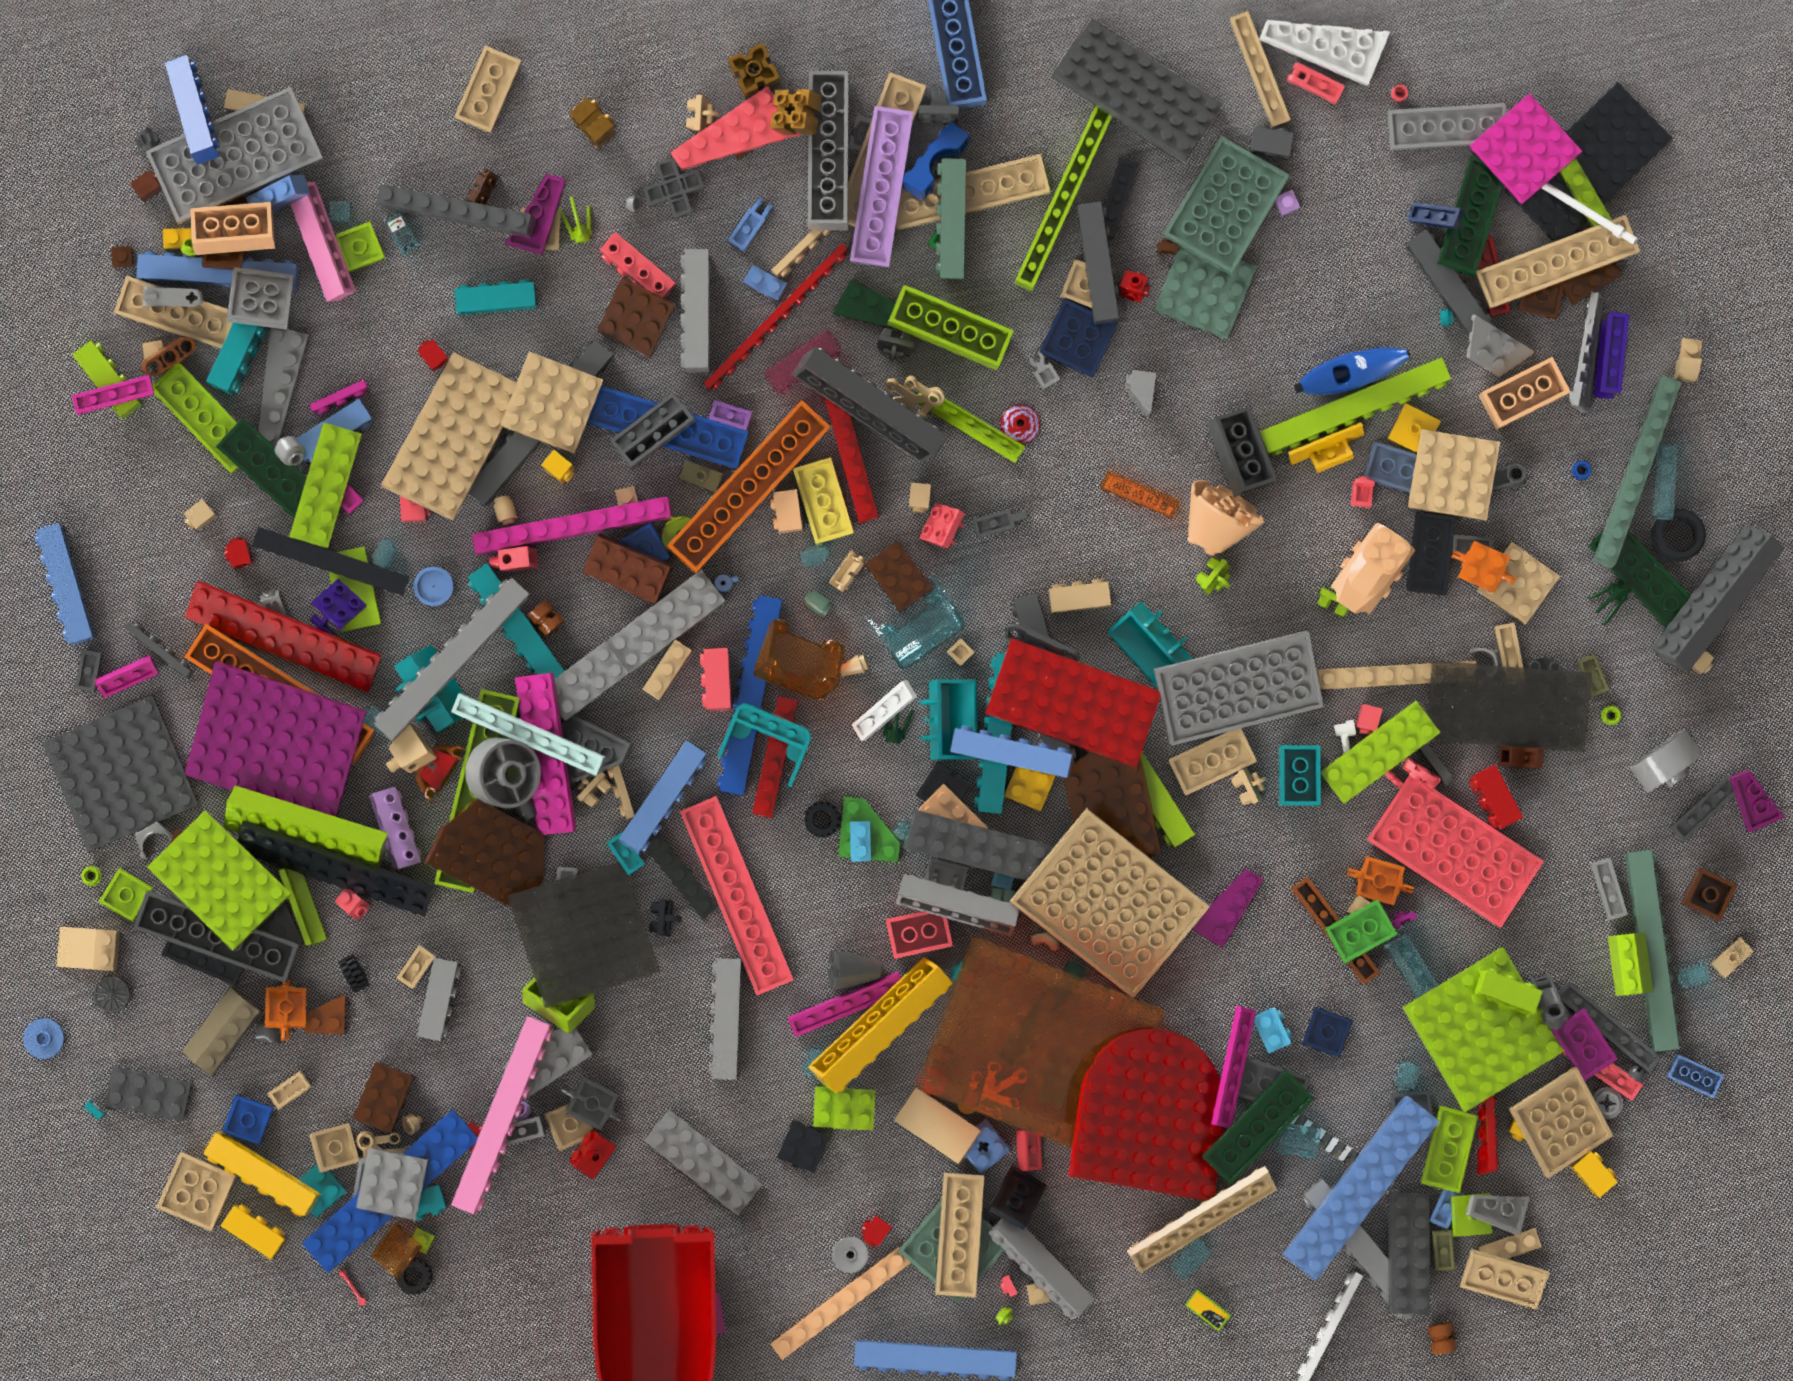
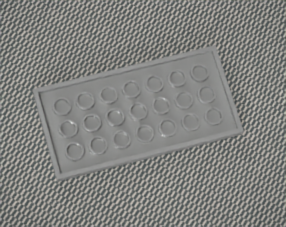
[146,87,324,224]
[1154,630,1324,746]

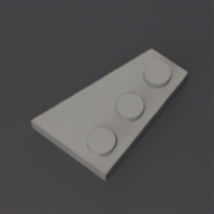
[1465,1195,1530,1235]

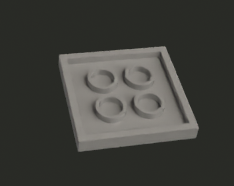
[227,267,294,330]
[356,1148,429,1220]

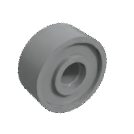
[1629,729,1703,792]
[466,738,541,808]

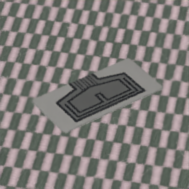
[848,115,872,151]

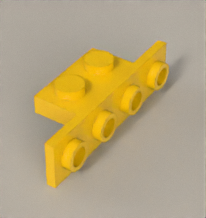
[1288,423,1364,473]

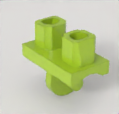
[1195,557,1231,595]
[1318,587,1349,617]

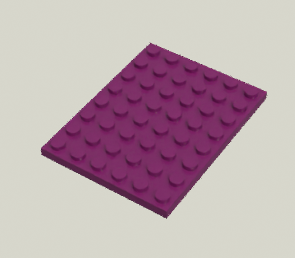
[184,661,367,817]

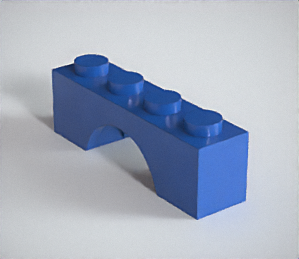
[903,122,970,201]

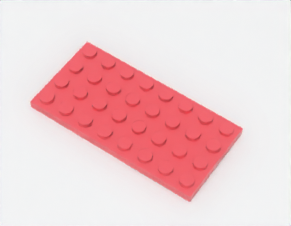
[1366,775,1544,928]

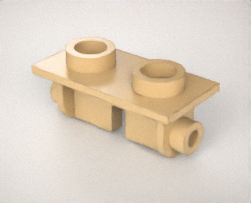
[829,550,866,593]

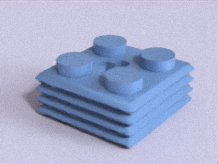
[966,1119,1011,1174]

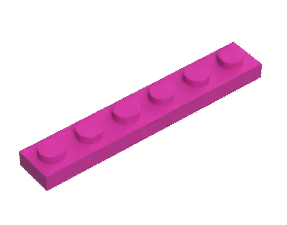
[787,972,901,1037]
[1211,1006,1256,1128]

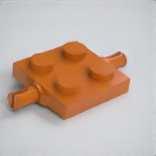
[1451,541,1517,593]
[1346,856,1414,906]
[265,975,306,1041]

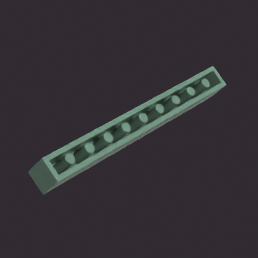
[1592,375,1681,568]
[1624,850,1681,1052]

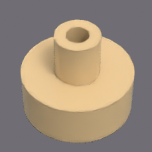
[401,1113,423,1135]

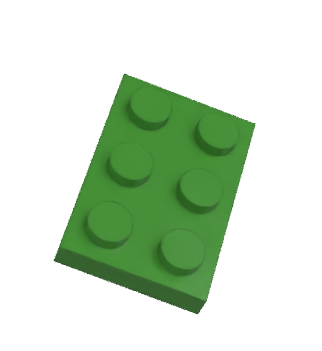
[1324,899,1398,964]

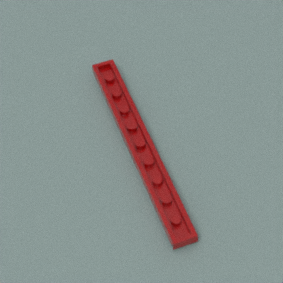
[703,243,848,391]

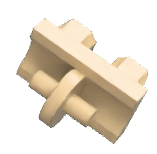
[686,95,719,132]
[1231,767,1267,805]
[576,772,613,808]

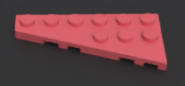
[670,86,802,170]

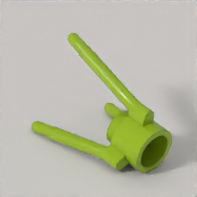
[558,196,593,244]

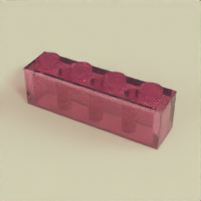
[763,329,842,395]

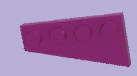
[1192,869,1264,947]

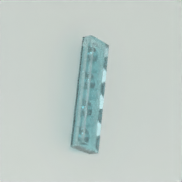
[1653,444,1678,520]

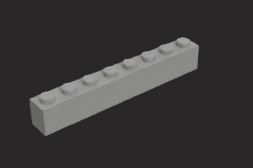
[1302,1179,1413,1320]

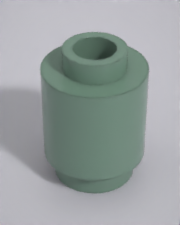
[803,590,833,618]

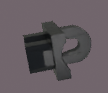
[649,899,682,936]

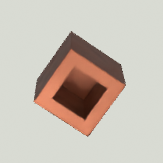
[130,170,163,203]

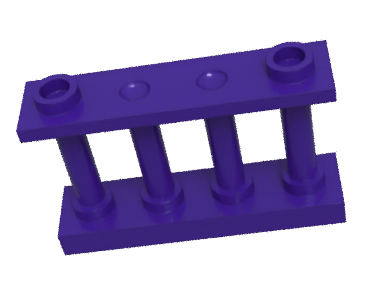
[1593,312,1629,400]

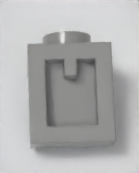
[260,589,287,616]

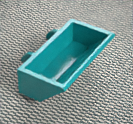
[1106,601,1193,689]
[394,645,465,734]
[919,679,978,760]

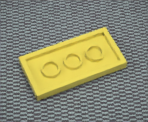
[793,457,854,545]

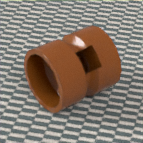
[527,600,565,637]
[1427,1321,1458,1355]

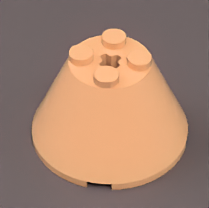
[1187,480,1264,556]

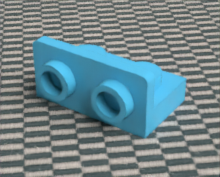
[1254,1007,1293,1054]

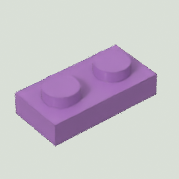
[709,400,752,431]

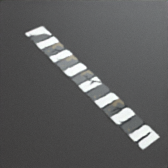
[1289,1114,1359,1166]

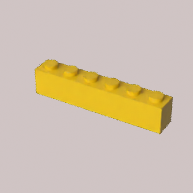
[203,1131,321,1217]

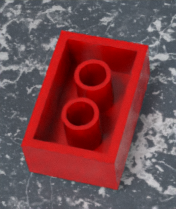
[1468,764,1524,830]

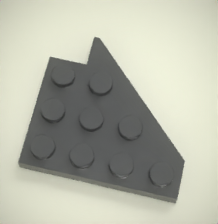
[561,715,634,785]

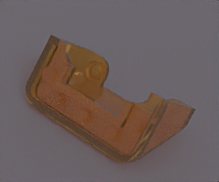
[753,618,845,699]

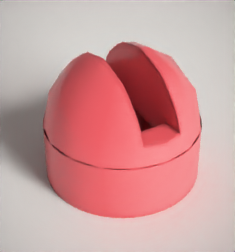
[1391,85,1408,102]

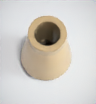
[838,654,869,677]

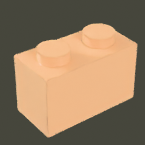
[770,489,803,534]

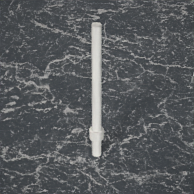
[1542,183,1638,245]

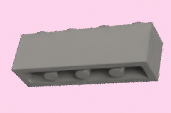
[417,957,462,1041]

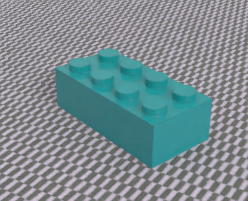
[206,323,268,397]

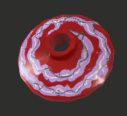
[1001,405,1040,444]

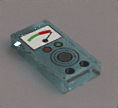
[383,211,420,256]

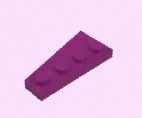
[505,174,567,256]

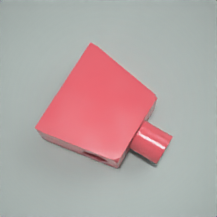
[489,546,539,572]

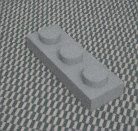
[1590,857,1628,921]

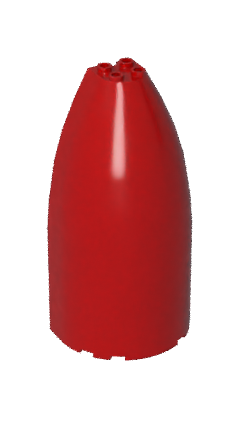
[591,1224,716,1381]

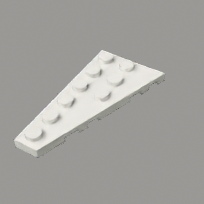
[1259,20,1390,86]

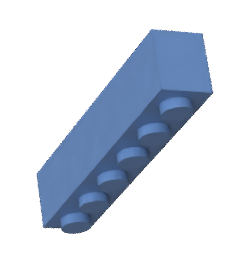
[35,523,96,645]
[950,725,1075,778]
[619,740,707,855]

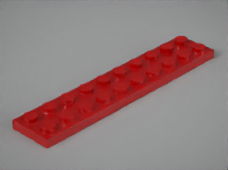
[184,580,382,692]

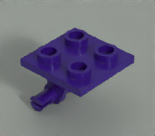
[310,579,367,635]

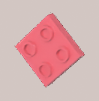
[919,503,965,549]

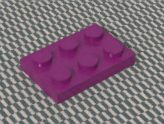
[1551,1008,1618,1081]

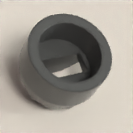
[1628,1066,1645,1083]

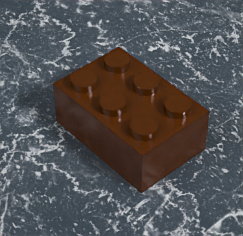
[865,541,932,613]
[353,1062,415,1133]

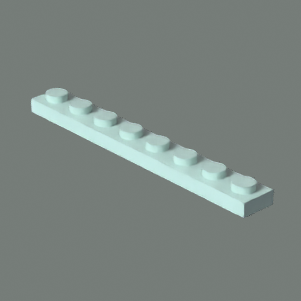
[451,693,605,776]

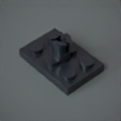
[988,1165,1047,1231]

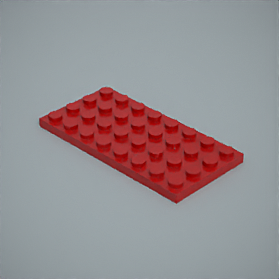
[985,638,1161,768]

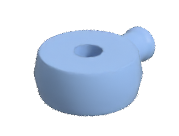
[714,574,739,593]

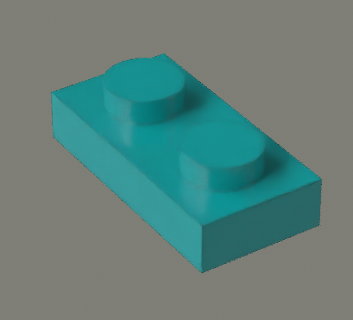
[606,831,645,876]

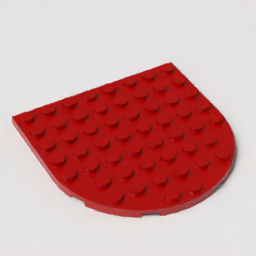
[1068,1028,1224,1201]

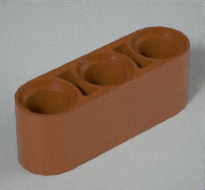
[141,337,196,376]

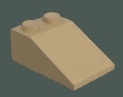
[57,927,121,971]

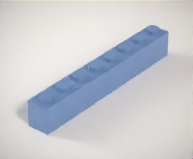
[136,251,299,291]
[854,1340,1017,1380]

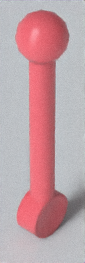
[339,1269,366,1306]

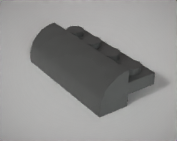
[610,393,696,470]

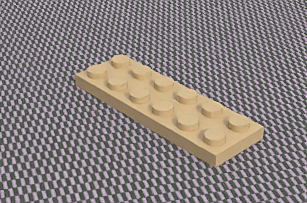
[114,276,233,349]
[935,1173,984,1297]

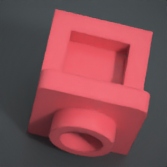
[1350,476,1375,508]
[334,889,371,920]

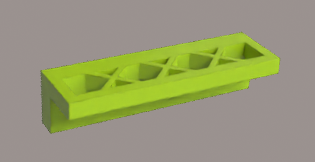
[279,868,327,946]

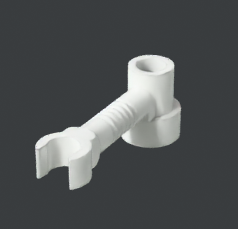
[1334,720,1356,753]

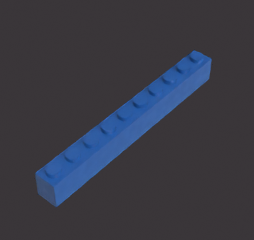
[717,595,783,796]

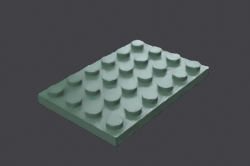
[1163,136,1290,275]

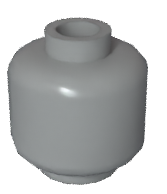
[275,436,305,466]

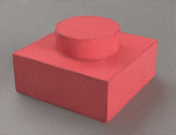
[1000,1274,1017,1297]

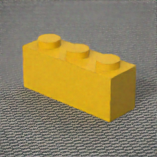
[221,1204,287,1259]

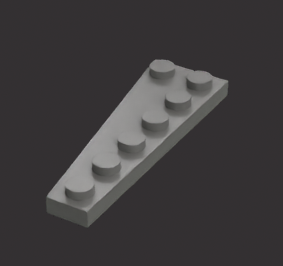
[1569,292,1604,413]
[259,327,309,447]

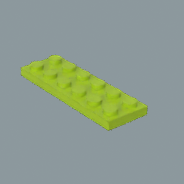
[153,362,238,474]
[289,422,362,548]
[1321,700,1440,804]

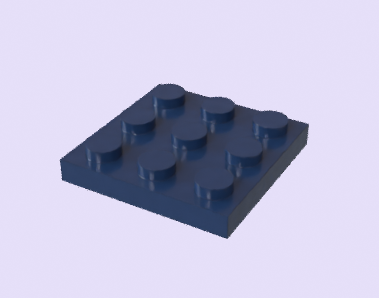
[1039,299,1118,378]

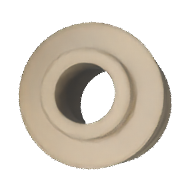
[493,496,518,526]

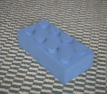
[1666,1054,1724,1098]

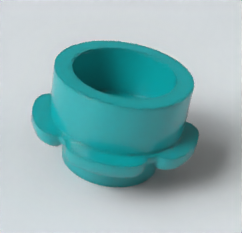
[1440,308,1453,328]

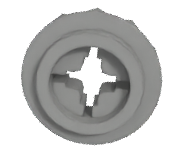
[1593,1087,1623,1119]

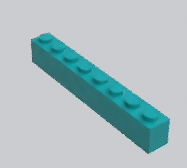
[467,563,565,679]
[974,653,1012,815]

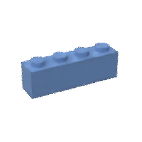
[296,399,374,464]

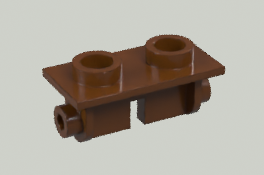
[466,168,498,205]

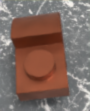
[1498,746,1544,769]

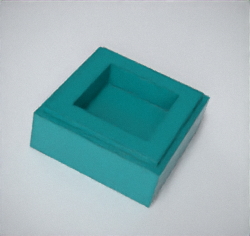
[84,1100,107,1120]

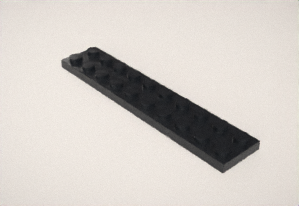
[238,820,434,917]

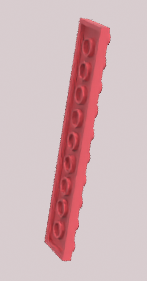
[680,796,794,996]

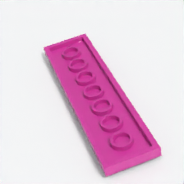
[515,672,577,835]

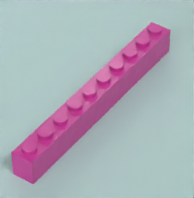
[472,496,673,556]

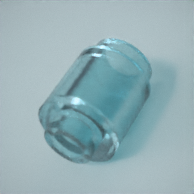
[372,538,397,569]
[799,543,830,568]

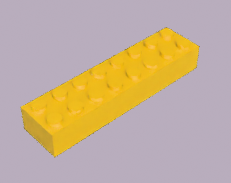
[808,957,953,1094]

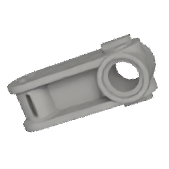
[143,286,203,307]

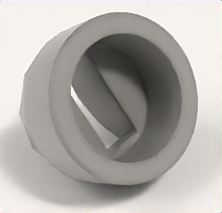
[625,196,641,212]

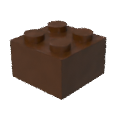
[1680,868,1737,922]

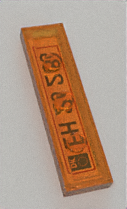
[1100,470,1181,519]

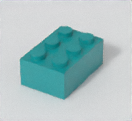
[1278,745,1321,806]

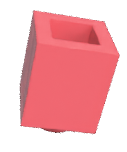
[1355,704,1383,735]

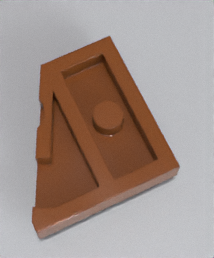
[304,995,346,1034]

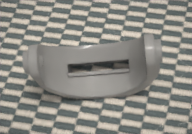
[1470,647,1503,686]
[135,822,173,860]

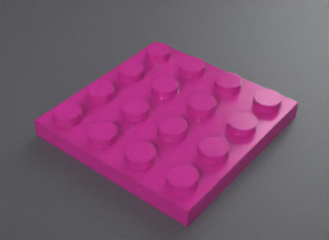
[1469,93,1582,205]

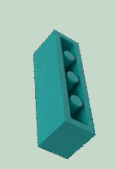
[455,279,537,315]

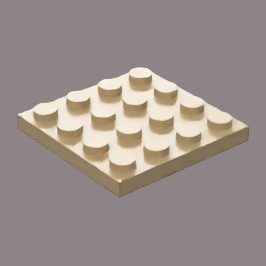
[500,351,604,454]
[1408,429,1500,521]
[1509,1067,1613,1178]

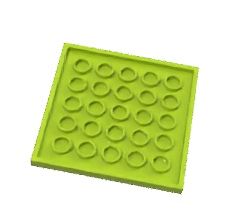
[1402,947,1564,1112]

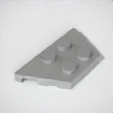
[1466,314,1535,377]

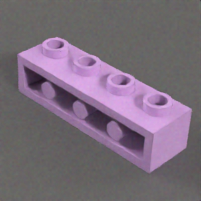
[369,786,422,872]

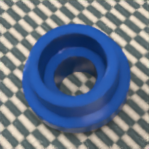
[1572,460,1592,480]

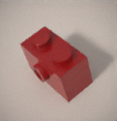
[569,1129,617,1179]

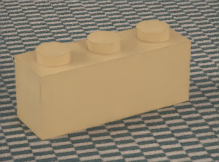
[1048,579,1111,614]
[642,640,692,702]

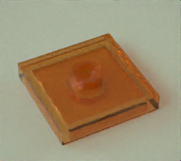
[371,1223,423,1279]

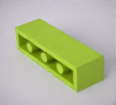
[72,341,142,420]

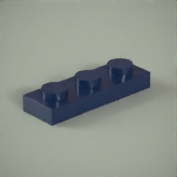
[1407,202,1464,230]

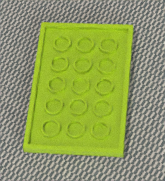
[147,811,291,951]

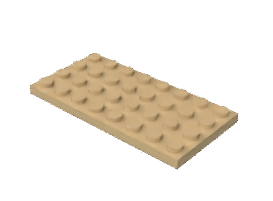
[381,352,517,521]

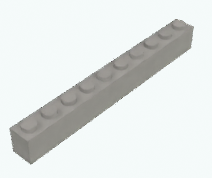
[374,578,530,742]

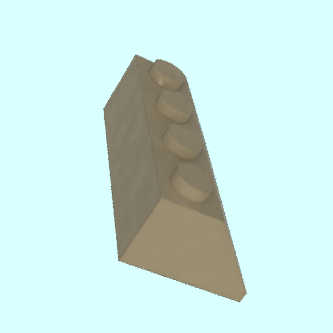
[182,987,262,1076]

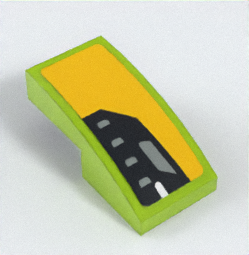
[1185,1289,1231,1332]

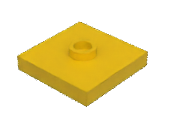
[1387,403,1441,454]

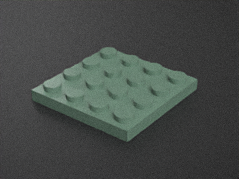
[1154,246,1257,340]
[898,1200,1005,1304]

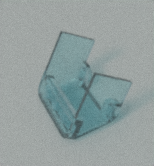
[867,574,965,669]

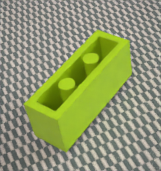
[1474,968,1542,1015]

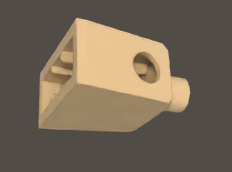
[386,724,437,773]

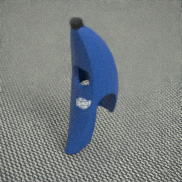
[1294,347,1411,395]

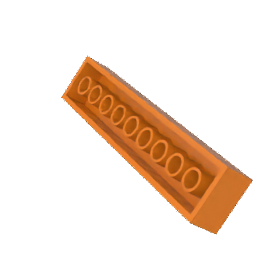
[666,400,831,574]
[184,624,377,765]

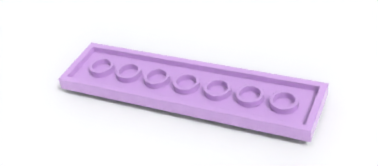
[850,106,914,268]

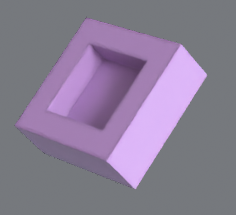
[1275,190,1300,216]

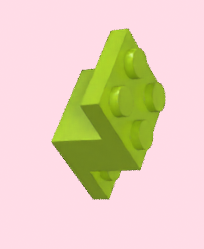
[813,1086,875,1130]

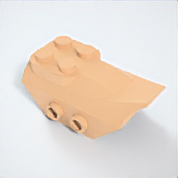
[1331,523,1415,615]

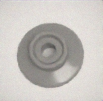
[832,1237,868,1273]

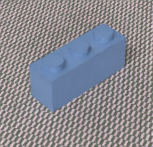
[246,175,310,213]

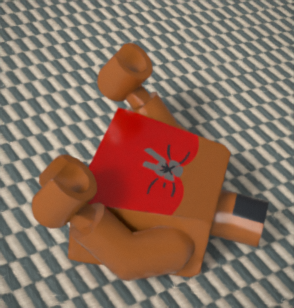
[414,744,466,803]

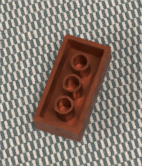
[582,533,674,604]

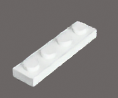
[852,680,917,741]

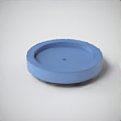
[414,566,454,607]
[23,1019,65,1059]

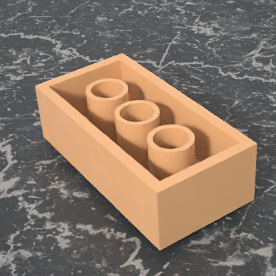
[190,202,275,255]
[1478,357,1570,431]

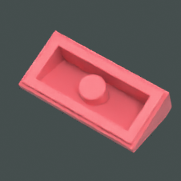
[1016,1129,1043,1171]

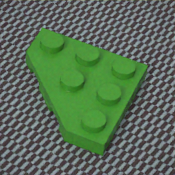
[838,797,900,863]

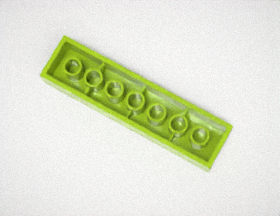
[224,786,388,867]

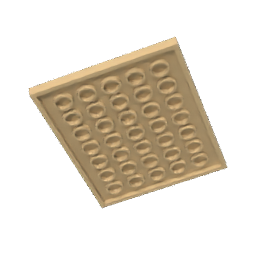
[1010,808,1210,998]

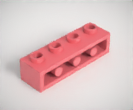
[600,232,676,298]

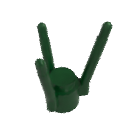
[1588,581,1631,625]
[883,710,913,744]

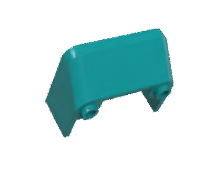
[717,703,811,787]

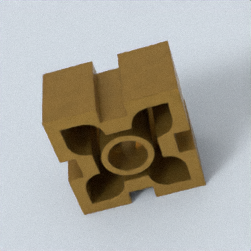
[727,43,780,99]
[770,89,821,135]
[569,97,616,150]

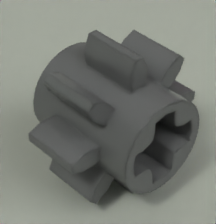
[134,129,161,153]

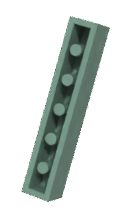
[935,159,966,280]

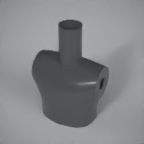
[256,1020,295,1044]

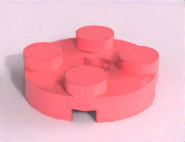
[1402,758,1441,790]

